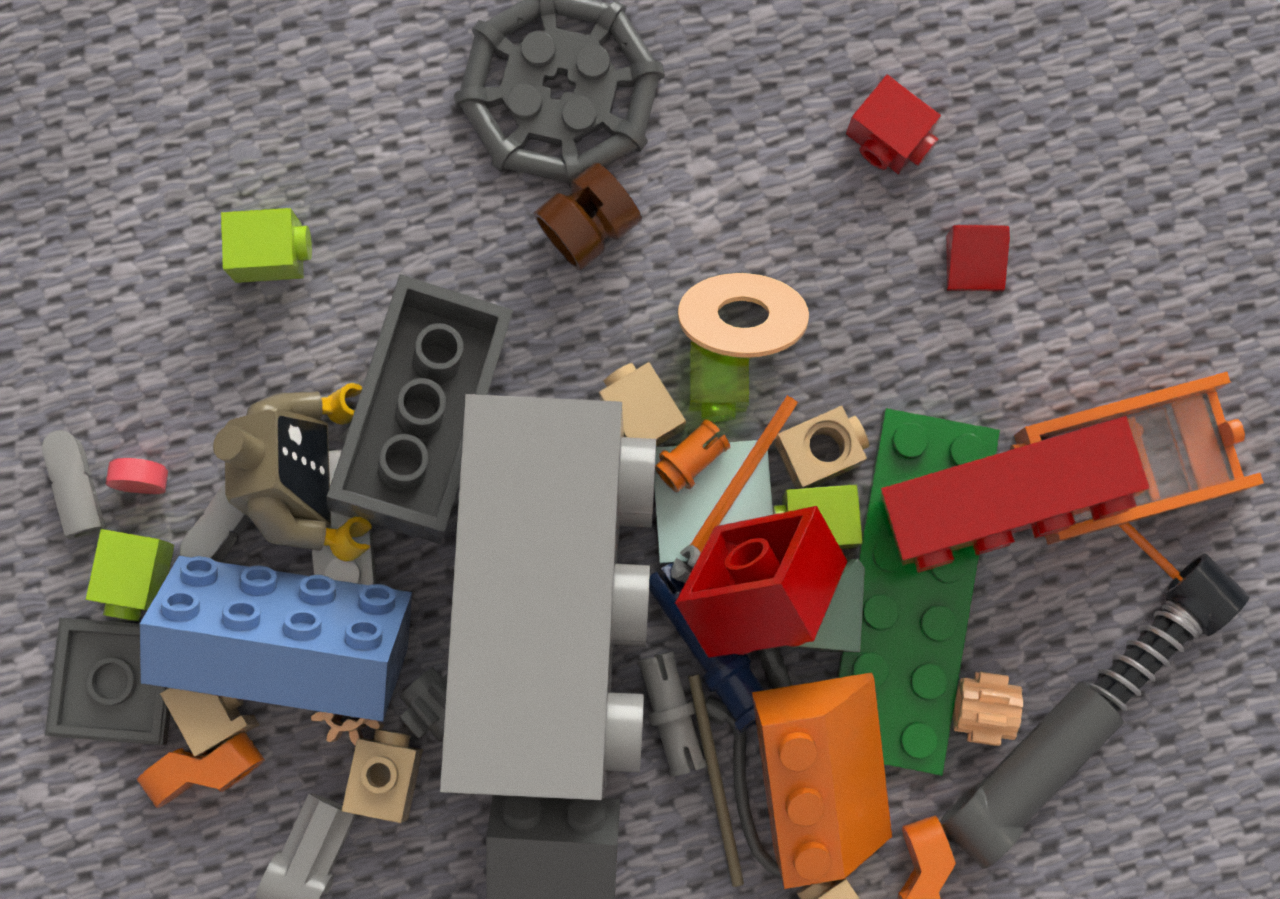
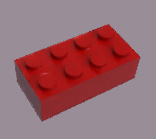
[881,416,1150,573]

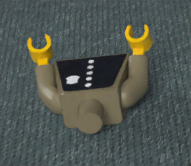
[213,383,372,562]

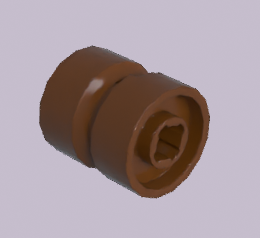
[533,162,642,271]

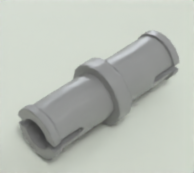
[637,651,707,777]

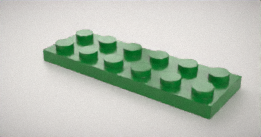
[837,408,1000,776]

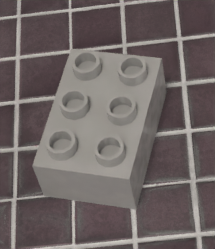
[440,394,656,800]

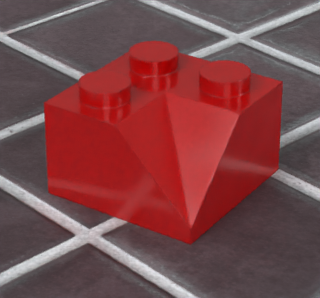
[675,506,848,658]

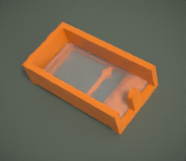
[1010,372,1264,545]

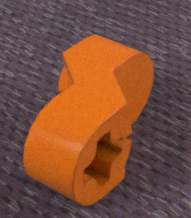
[137,732,265,808]
[898,815,956,899]

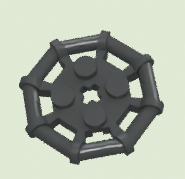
[454,0,665,188]

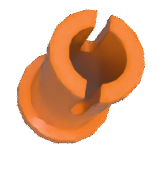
[655,419,731,493]

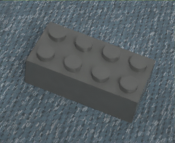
[327,274,513,544]

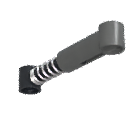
[940,553,1250,869]

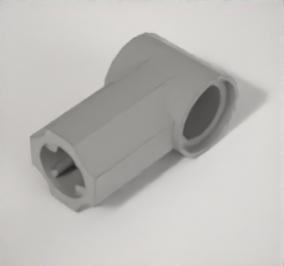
[255,793,357,899]

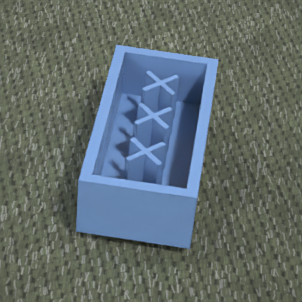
[140,556,412,721]

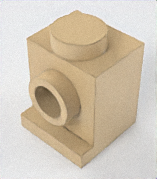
[160,688,259,757]

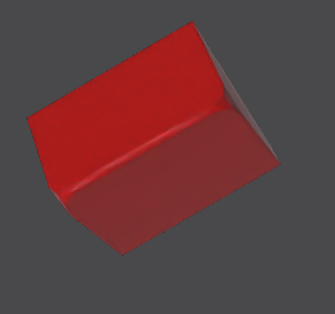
[946,225,1010,291]

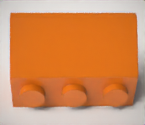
[752,672,892,889]

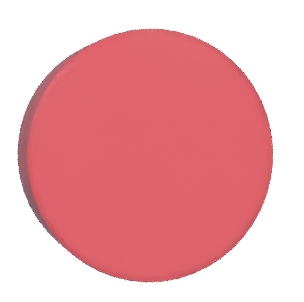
[106,458,168,494]

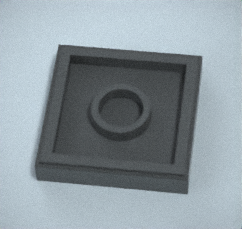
[45,617,170,745]

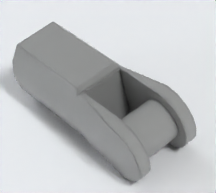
[42,430,106,540]
[180,482,251,562]

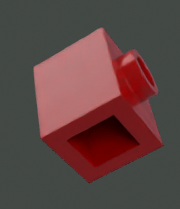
[846,74,941,175]

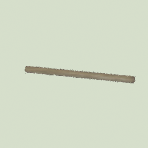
[688,674,744,887]

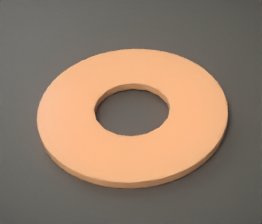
[678,273,809,358]

